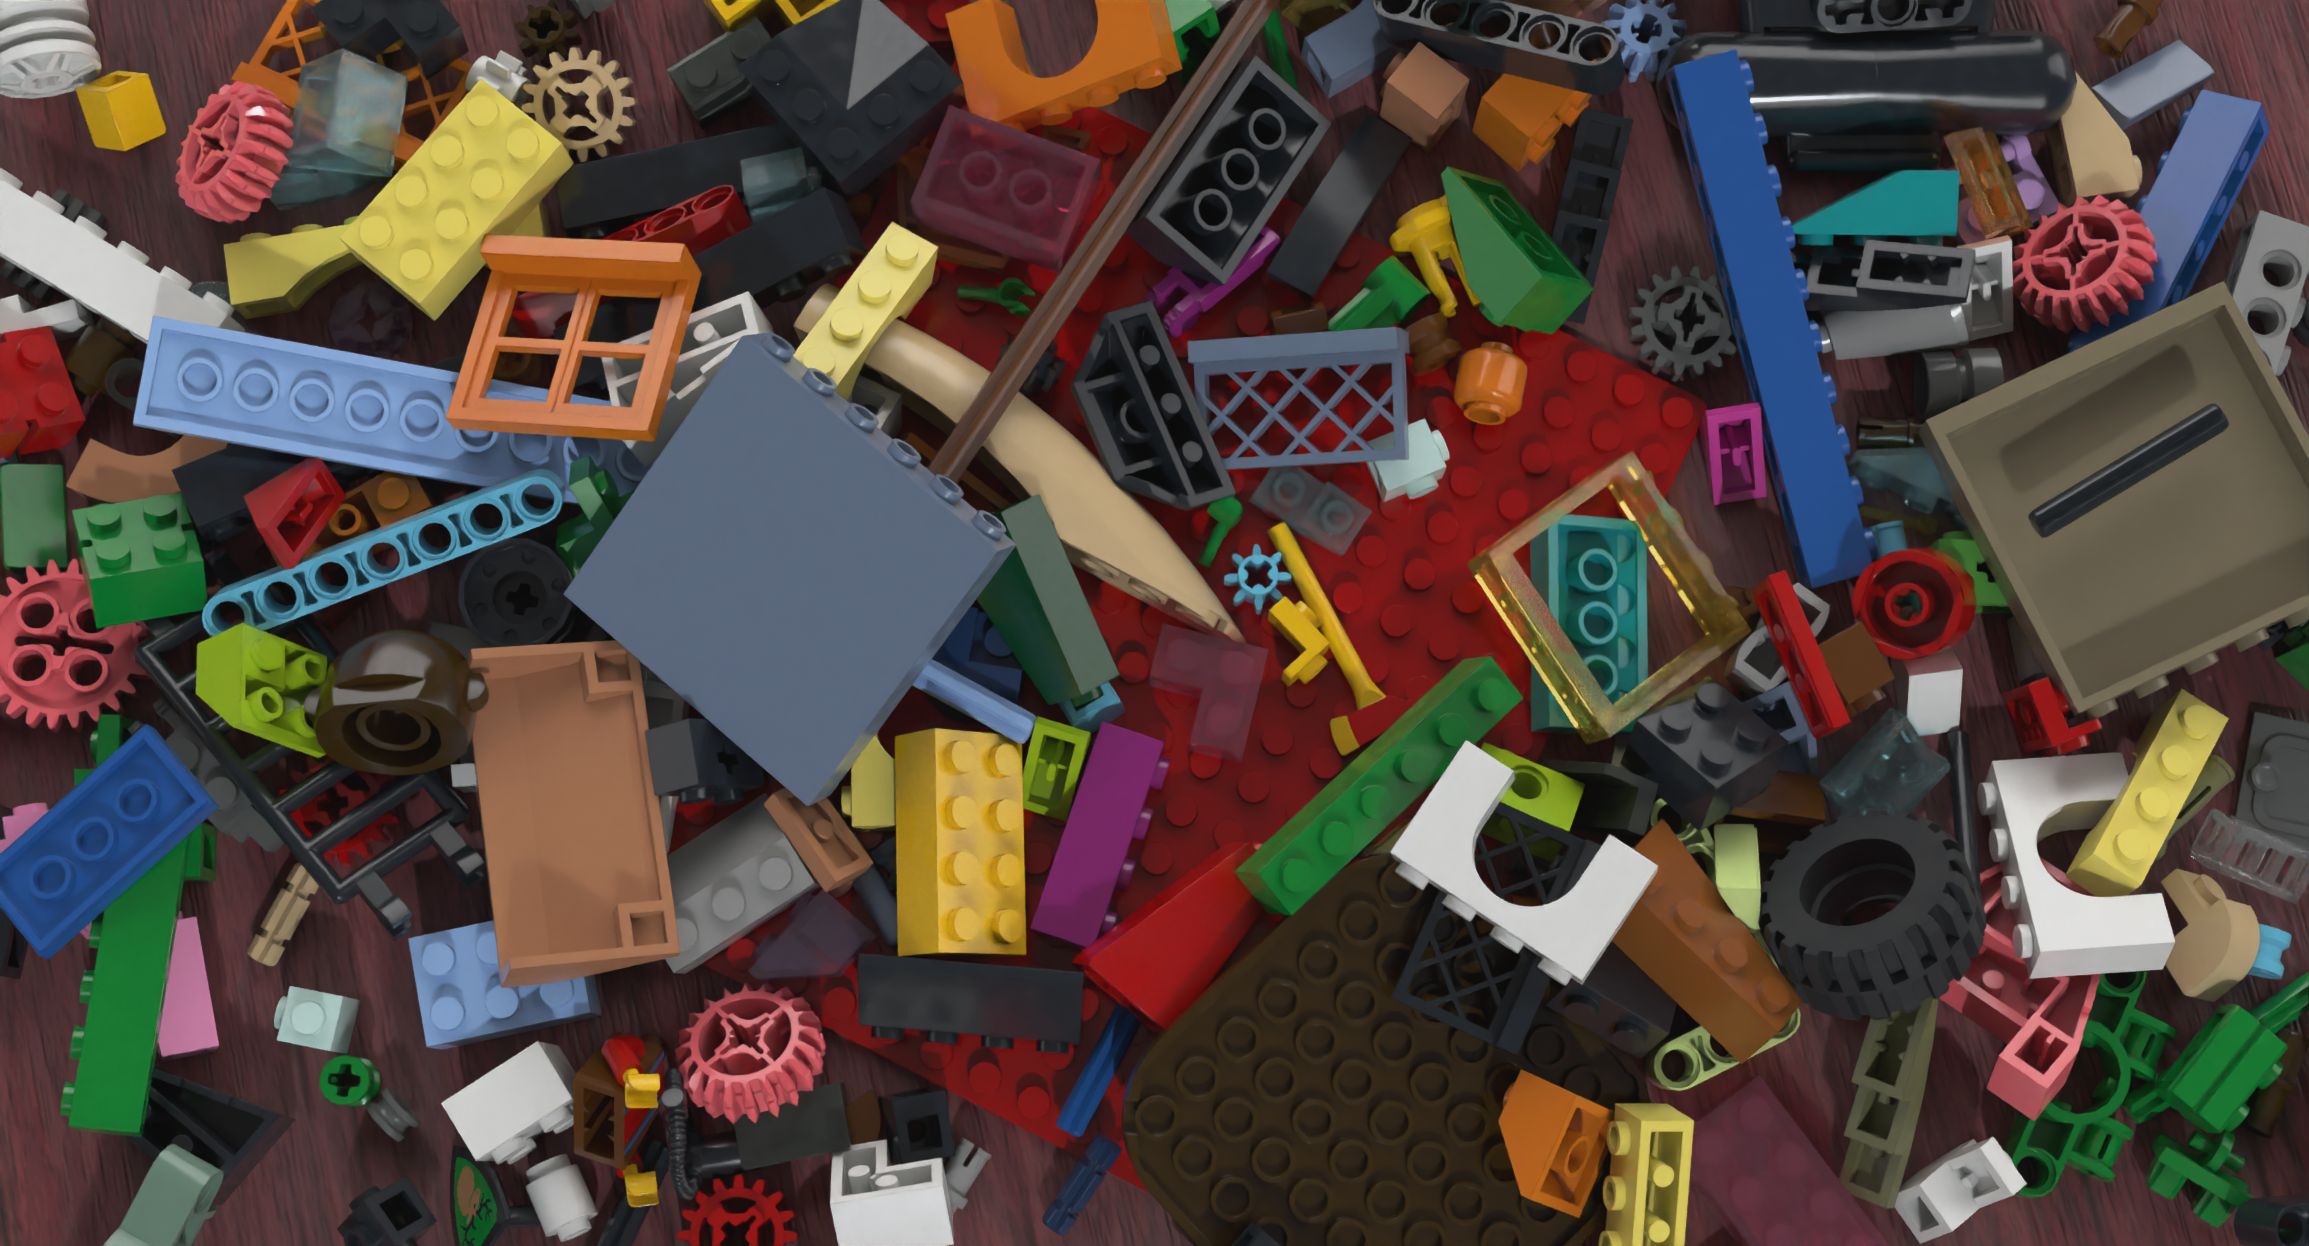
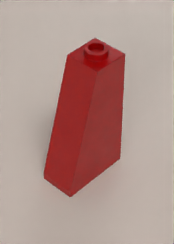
[1071,841,1264,1033]

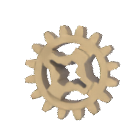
[521,47,638,162]

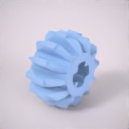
[1601,0,1687,83]

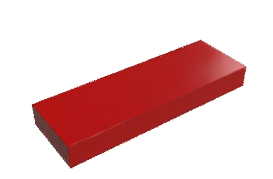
[1751,570,1851,739]

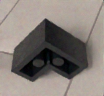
[311,0,469,80]

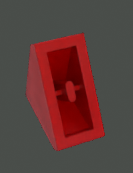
[243,457,346,569]

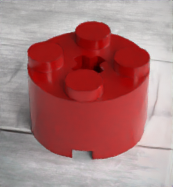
[1852,548,1976,660]

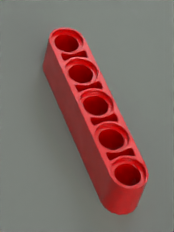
[511,185,753,339]

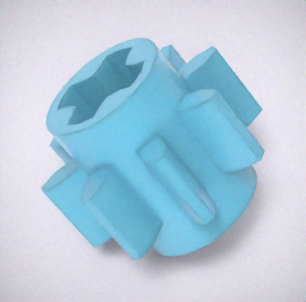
[1224,544,1291,615]

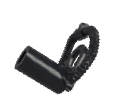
[661,1068,776,1200]

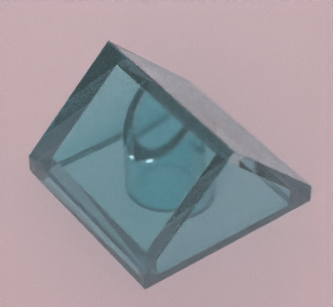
[286,48,408,177]

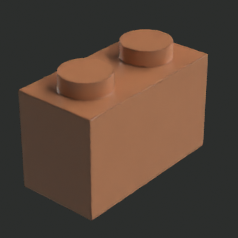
[1379,42,1470,153]

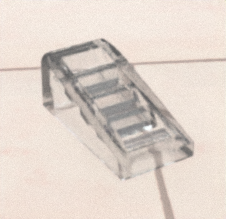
[2189,808,2309,905]

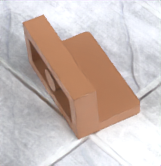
[763,787,874,898]

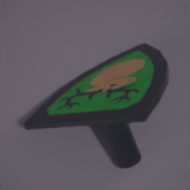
[450,1145,540,1246]

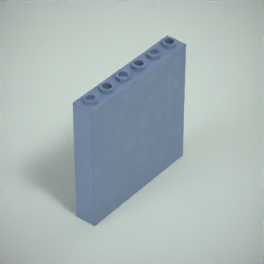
[564,332,1017,806]

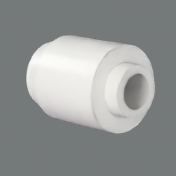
[526,1154,598,1242]

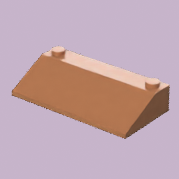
[467,640,680,988]

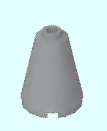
[1817,304,1969,360]

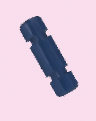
[1042,1134,1122,1235]

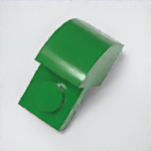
[556,455,635,578]

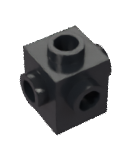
[337,1176,437,1246]

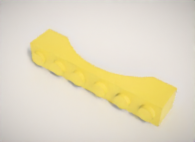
[223,200,551,319]

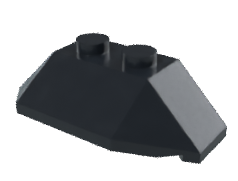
[1070,300,1236,511]

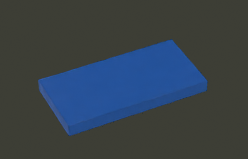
[0,724,220,960]

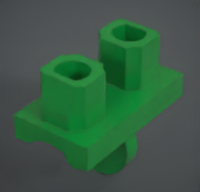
[2144,1129,2254,1228]

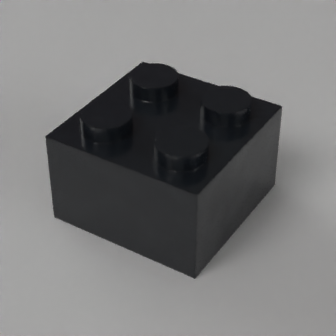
[1621,675,1789,832]

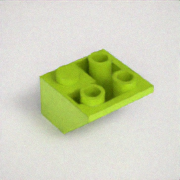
[196,623,327,758]

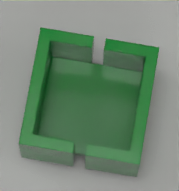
[72,493,208,628]

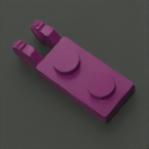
[1142,225,1282,338]

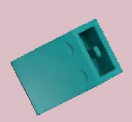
[1791,170,1960,247]

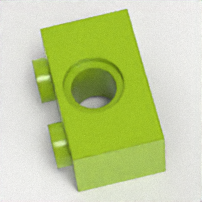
[1480,742,1585,863]

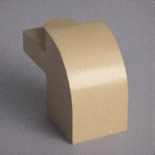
[2161,868,2260,1002]

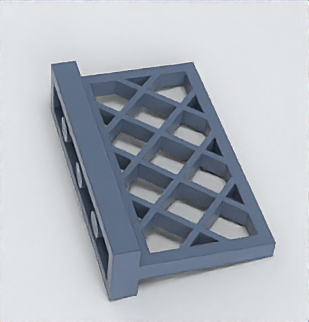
[1188,327,1409,470]

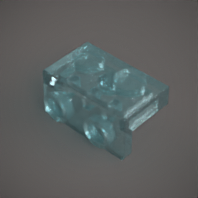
[1818,708,1951,817]

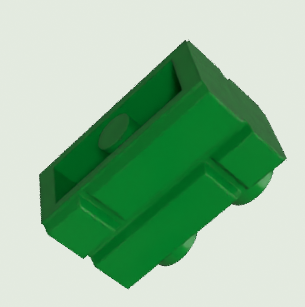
[2153,1004,2288,1133]

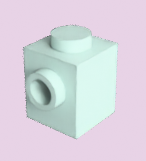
[1366,418,1450,503]
[274,986,360,1054]

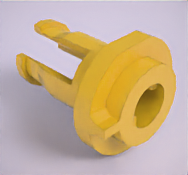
[1389,194,1481,318]

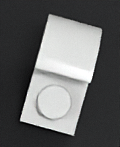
[1895,1137,2027,1244]

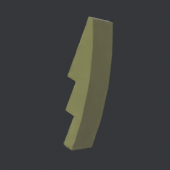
[1836,996,1939,1208]

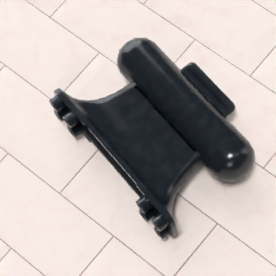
[1656,0,2077,174]

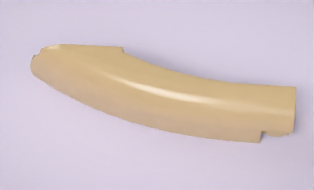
[793,283,1246,653]

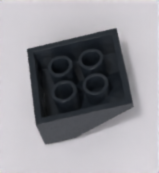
[738,0,967,202]

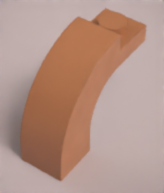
[66,435,232,504]

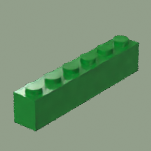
[1234,656,1523,916]
[60,832,192,1137]

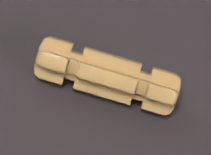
[247,862,319,966]

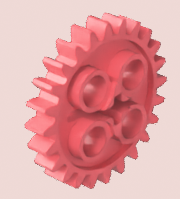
[0,559,150,733]

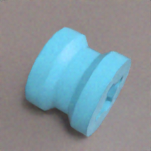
[2247,924,2292,979]

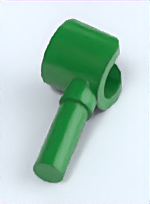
[958,277,1035,318]
[1197,497,1243,568]

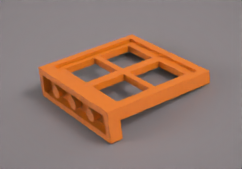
[446,234,702,442]

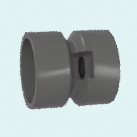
[1912,348,2004,420]

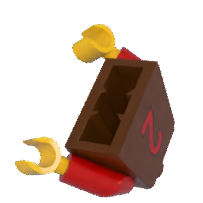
[573,1032,668,1207]

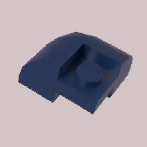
[924,607,1025,728]

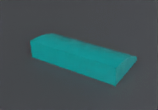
[1530,513,1648,735]

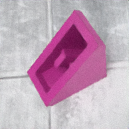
[1699,402,1767,505]

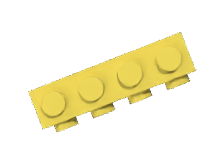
[1599,1103,1694,1246]

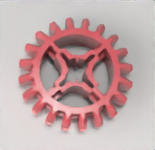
[175,81,294,224]
[2012,194,2159,334]
[675,981,826,1124]

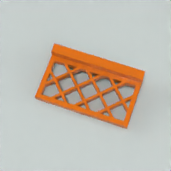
[231,0,473,172]

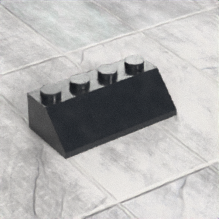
[1125,55,1332,286]
[858,954,1087,1054]

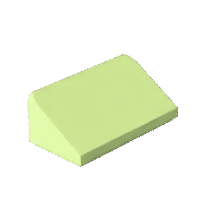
[1714,824,1761,934]

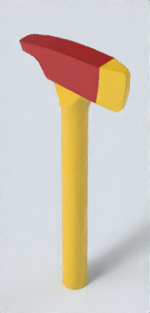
[1267,522,1425,756]

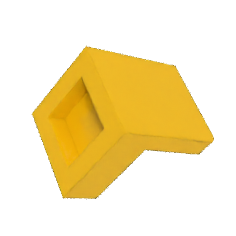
[75,70,166,151]

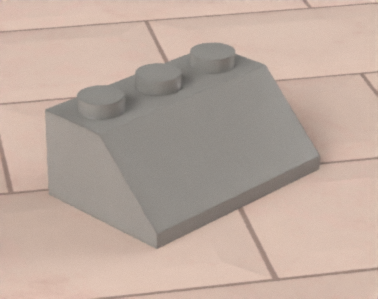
[665,793,821,974]

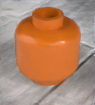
[1454,342,1527,425]

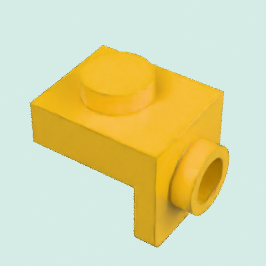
[1268,596,1330,687]

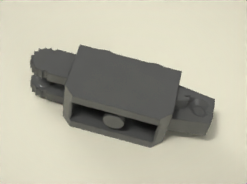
[128,697,284,854]

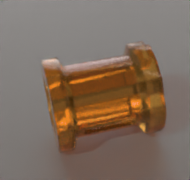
[493,332,541,386]

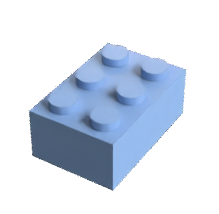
[408,921,602,1050]

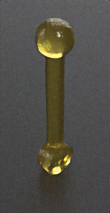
[1858,505,1938,537]

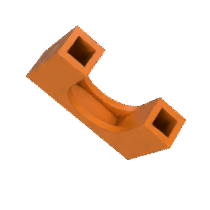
[945,0,1182,143]

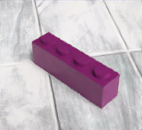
[1030,721,1171,950]

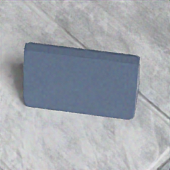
[2090,40,2215,130]

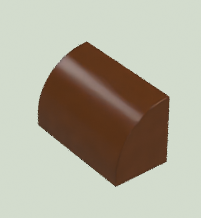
[1707,770,1825,855]

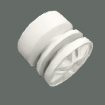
[0,0,101,99]

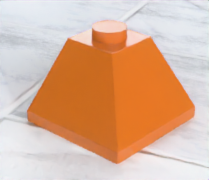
[1498,1069,1614,1218]

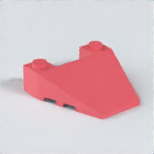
[1939,857,2101,1121]

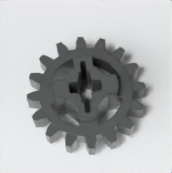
[1627,266,1737,382]

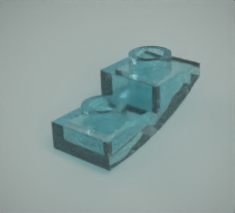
[269,146,384,210]
[1248,454,1372,556]

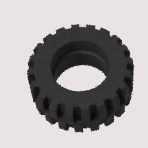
[1758,809,1986,1021]

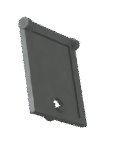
[2229,712,2309,858]

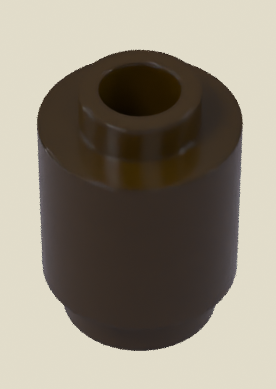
[63,317,138,399]

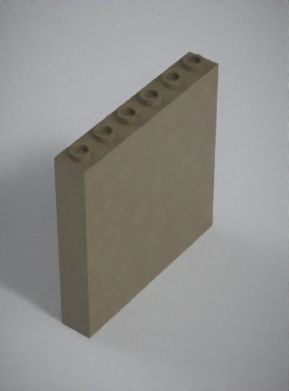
[1918,281,2309,721]

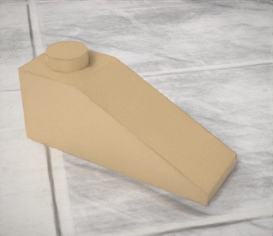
[2046,71,2142,208]

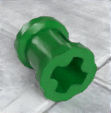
[319,1055,382,1106]

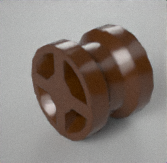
[1404,313,1463,376]

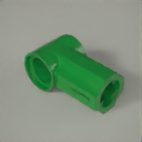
[1323,255,1431,332]

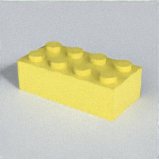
[340,78,574,321]

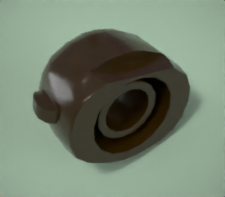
[304,630,489,775]

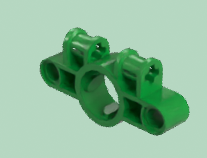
[2002,971,2177,1198]

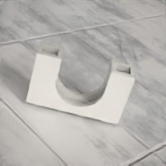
[1390,740,1658,986]
[1977,752,2175,979]

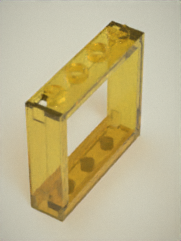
[1466,451,1751,745]

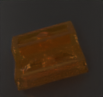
[1944,127,2033,239]

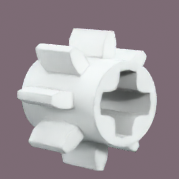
[465,50,532,110]

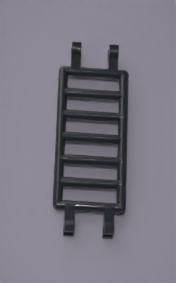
[134,538,485,941]

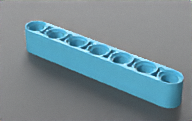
[202,469,566,637]

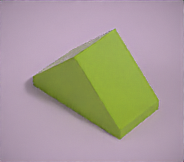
[1023,717,1092,822]

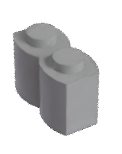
[1724,583,1830,698]

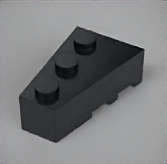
[125,1066,296,1206]

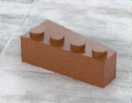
[1612,818,1803,1064]

